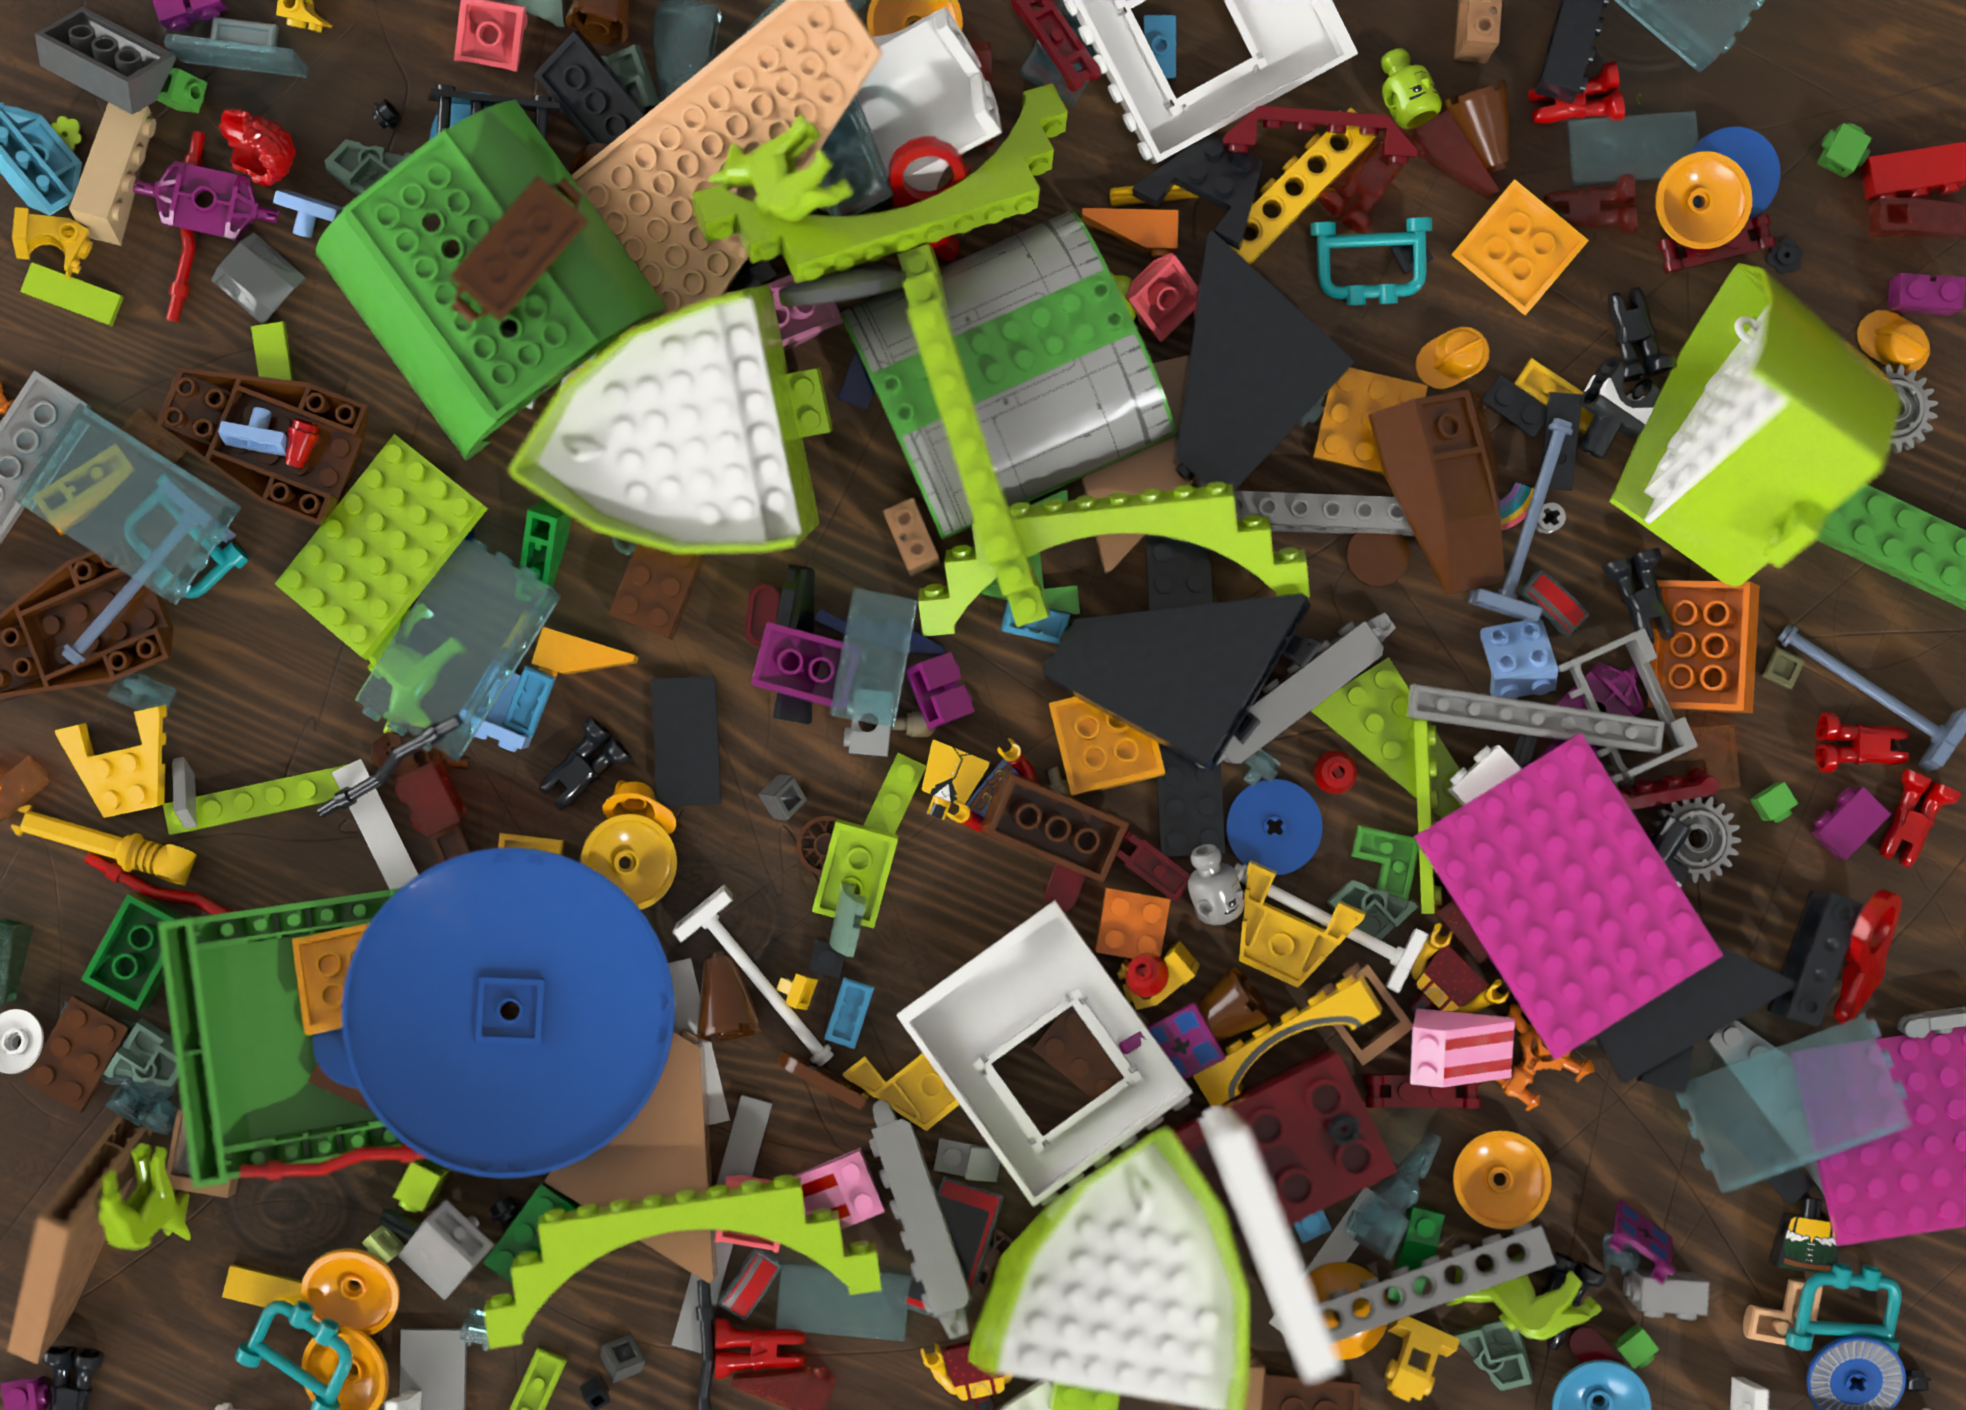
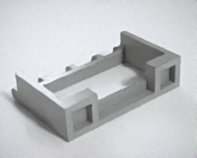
[1558,628,1698,783]

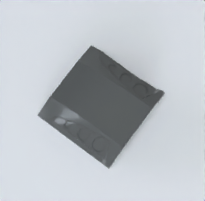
[211,233,307,325]

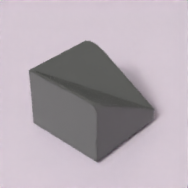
[758,774,808,821]
[600,1334,645,1383]

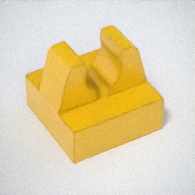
[776,974,818,1010]

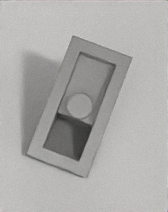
[933,1137,1001,1182]

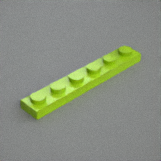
[1414,719,1443,914]
[163,764,348,835]

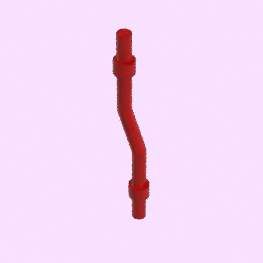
[166,131,206,323]
[84,852,238,915]
[240,1143,428,1180]

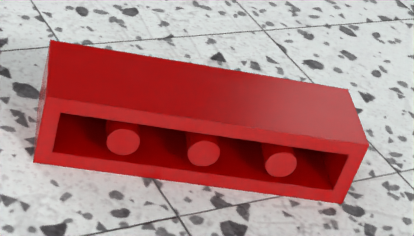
[1860,142,1966,204]

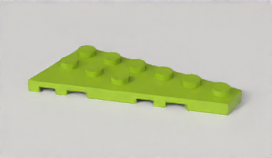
[1310,657,1461,819]

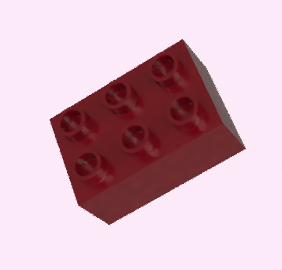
[1167,1047,1398,1252]

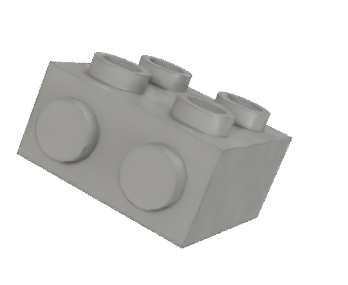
[1623,1268,1709,1320]

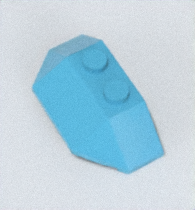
[0,102,82,216]

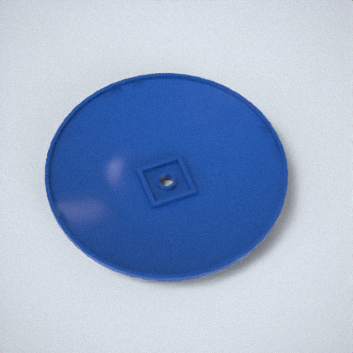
[342,848,675,1178]

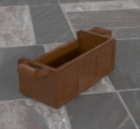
[449,176,589,324]

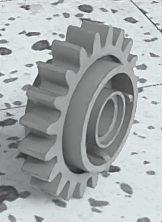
[1881,364,1938,454]
[1649,796,1741,883]

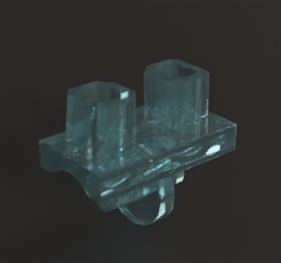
[107,673,177,710]

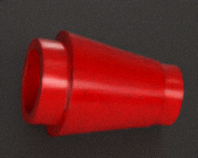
[284,418,320,468]

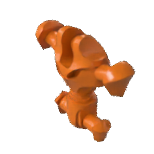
[1495,1004,1595,1112]

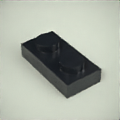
[1481,375,1547,439]

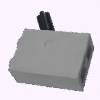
[379,1200,494,1300]

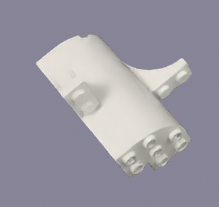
[810,7,1002,216]

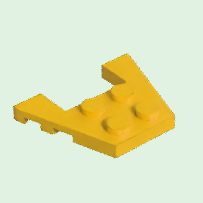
[55,705,167,818]
[1239,860,1366,988]
[842,1053,960,1131]

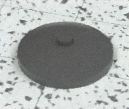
[778,265,906,306]

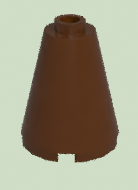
[565,0,629,45]
[1443,80,1511,173]
[697,951,762,1042]
[1197,966,1271,1043]

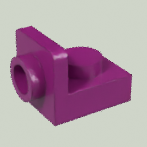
[1,1375,50,1410]

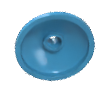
[1552,1360,1651,1410]

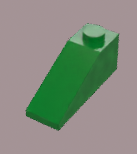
[515,499,572,607]
[1386,1202,1445,1301]

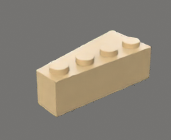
[69,102,156,246]

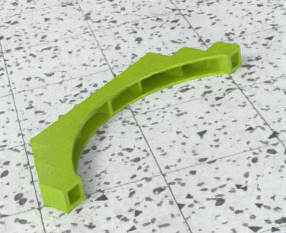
[692,83,1068,284]
[897,244,1051,627]
[918,482,1310,637]
[484,1175,882,1349]

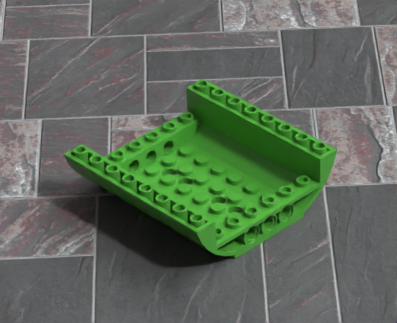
[316,100,667,461]

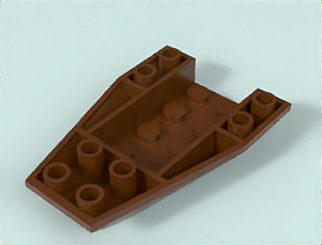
[155,367,369,526]
[1368,390,1504,595]
[0,537,174,698]

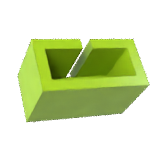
[393,1159,452,1213]

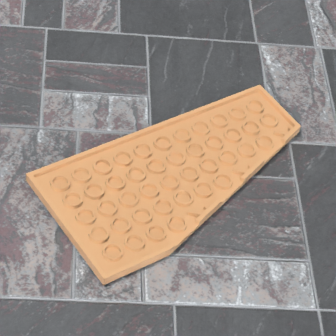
[571,0,883,338]

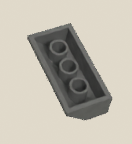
[34,6,176,115]

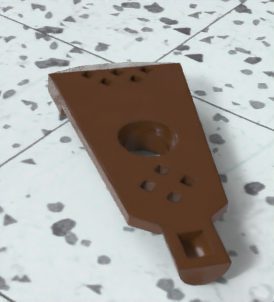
[370,732,470,774]

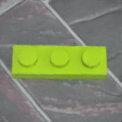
[863,753,927,834]

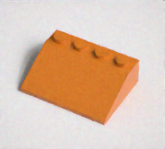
[1647,580,1760,713]

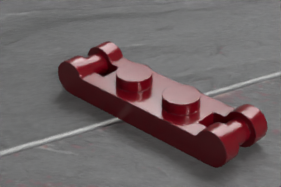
[1011,0,1101,92]
[1657,215,1777,274]
[1616,768,1719,810]
[1365,1074,1481,1108]

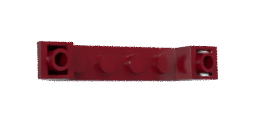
[1222,106,1418,164]

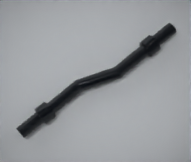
[317,713,464,817]
[696,1279,716,1410]

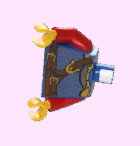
[947,738,1038,833]

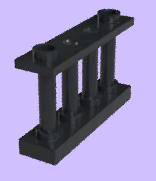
[428,84,560,141]
[1767,890,1863,1027]

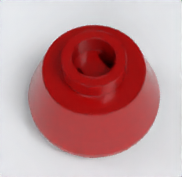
[1314,750,1357,794]
[1125,953,1169,997]

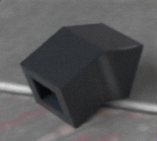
[735,260,777,290]
[580,1372,611,1410]

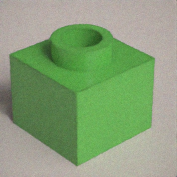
[1749,782,1798,823]
[1611,1324,1659,1369]

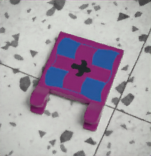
[1119,1002,1226,1079]
[1609,1199,1676,1285]

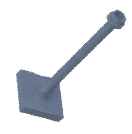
[1467,418,1573,622]
[61,480,236,666]
[1777,623,1966,772]

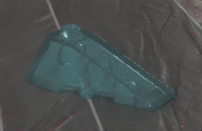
[652,0,721,102]
[1345,1131,1442,1260]

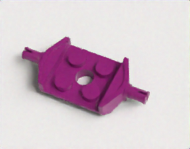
[133,161,279,242]
[1538,663,1644,758]

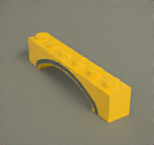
[1193,975,1382,1107]

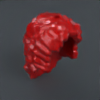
[218,108,296,187]

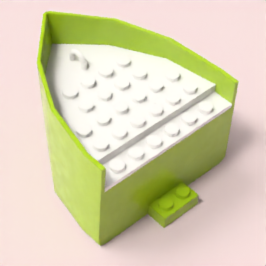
[1610,263,1901,587]
[510,284,833,553]
[968,1128,1249,1410]

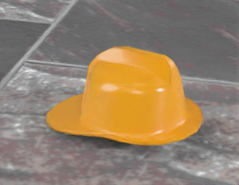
[1857,310,1930,374]
[1416,327,1490,389]
[603,780,676,835]

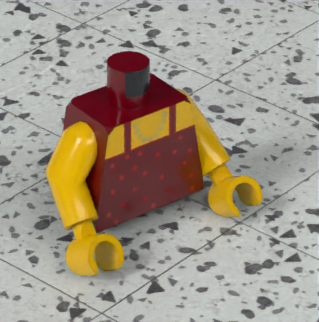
[1409,923,1510,1014]
[921,1341,1014,1410]

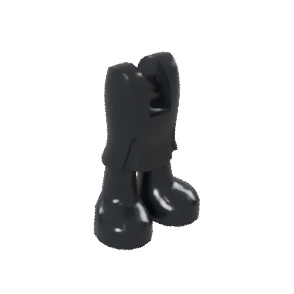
[1608,287,1677,383]
[1602,548,1675,644]
[538,716,633,811]
[1530,1250,1607,1351]
[42,1345,105,1410]

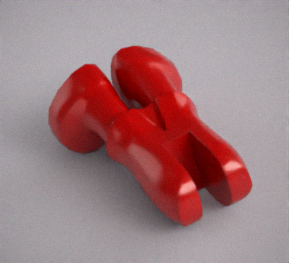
[1528,61,1625,124]
[1815,712,1910,773]
[1879,769,1962,869]
[715,1317,806,1379]

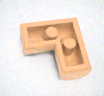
[1743,1277,1823,1350]

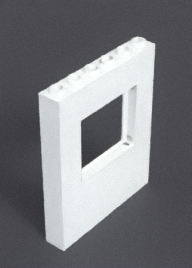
[1063,0,1358,164]
[896,900,1193,1207]
[1198,1105,1341,1382]

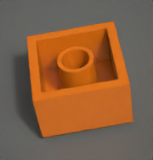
[1094,887,1170,959]

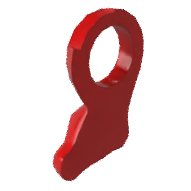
[888,136,972,262]
[1833,889,1902,1027]

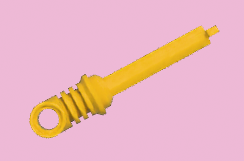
[11,805,197,886]

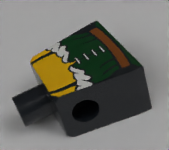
[1768,1196,1839,1273]

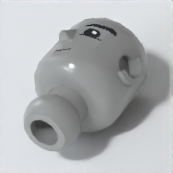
[1188,844,1245,925]

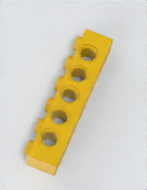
[1229,107,1377,265]

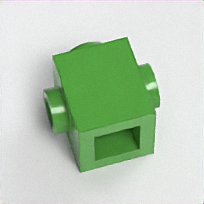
[157,68,207,113]
[1817,123,1872,178]

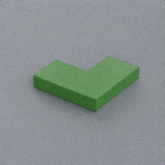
[1351,825,1419,901]

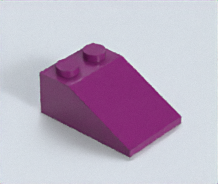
[750,622,861,710]

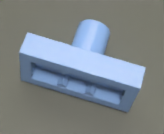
[273,189,343,238]
[218,407,287,457]

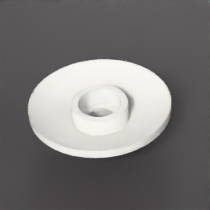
[0,1009,44,1074]

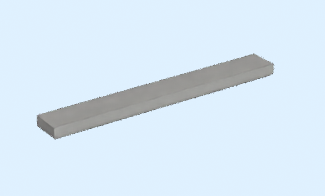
[1407,684,1665,754]
[672,1094,773,1354]

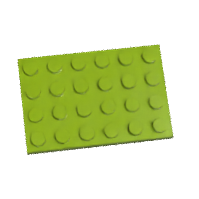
[275,434,488,660]

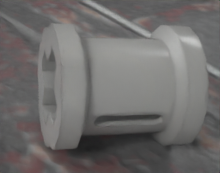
[1535,502,1566,534]

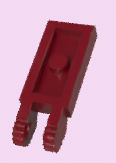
[1116,830,1191,903]

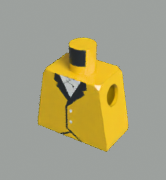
[922,739,990,820]

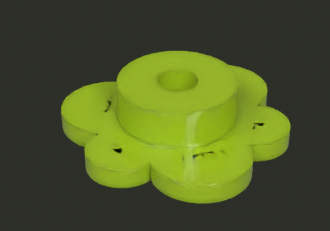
[50,116,82,152]

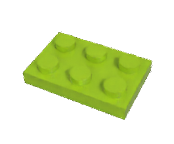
[812,819,899,929]

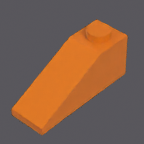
[1081,208,1178,259]

